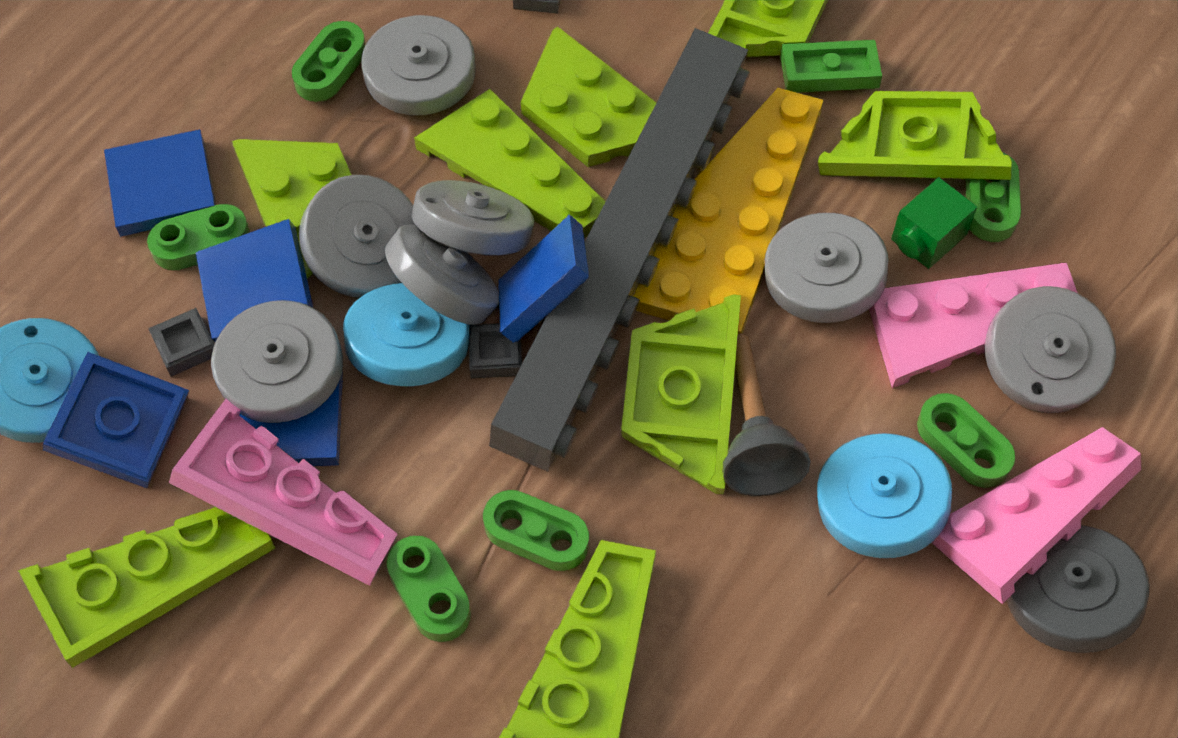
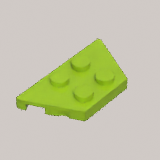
[708,0,828,57]
[521,26,656,167]
[818,91,1012,180]
[232,139,352,279]
[621,295,741,495]

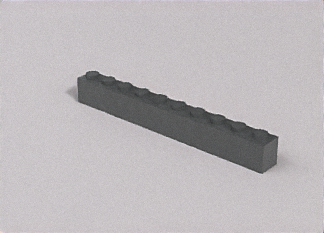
[489,28,750,472]

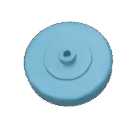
[343,283,470,386]
[0,318,99,443]
[817,433,952,558]

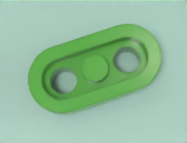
[292,21,366,102]
[965,152,1021,242]
[147,204,250,270]
[917,393,1015,488]
[483,490,589,571]
[387,536,471,642]

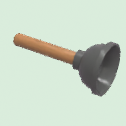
[722,334,811,496]

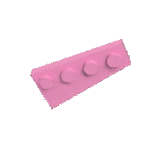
[869,263,1078,389]
[169,399,398,586]
[932,427,1141,604]

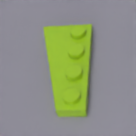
[414,89,606,238]
[18,507,276,668]
[499,540,656,738]

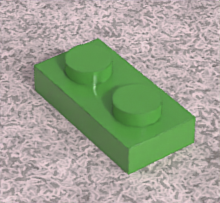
[780,40,882,92]

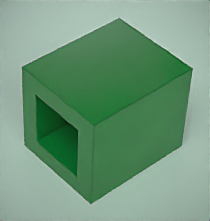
[891,177,977,269]

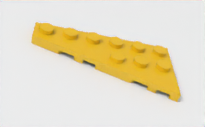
[633,88,823,334]

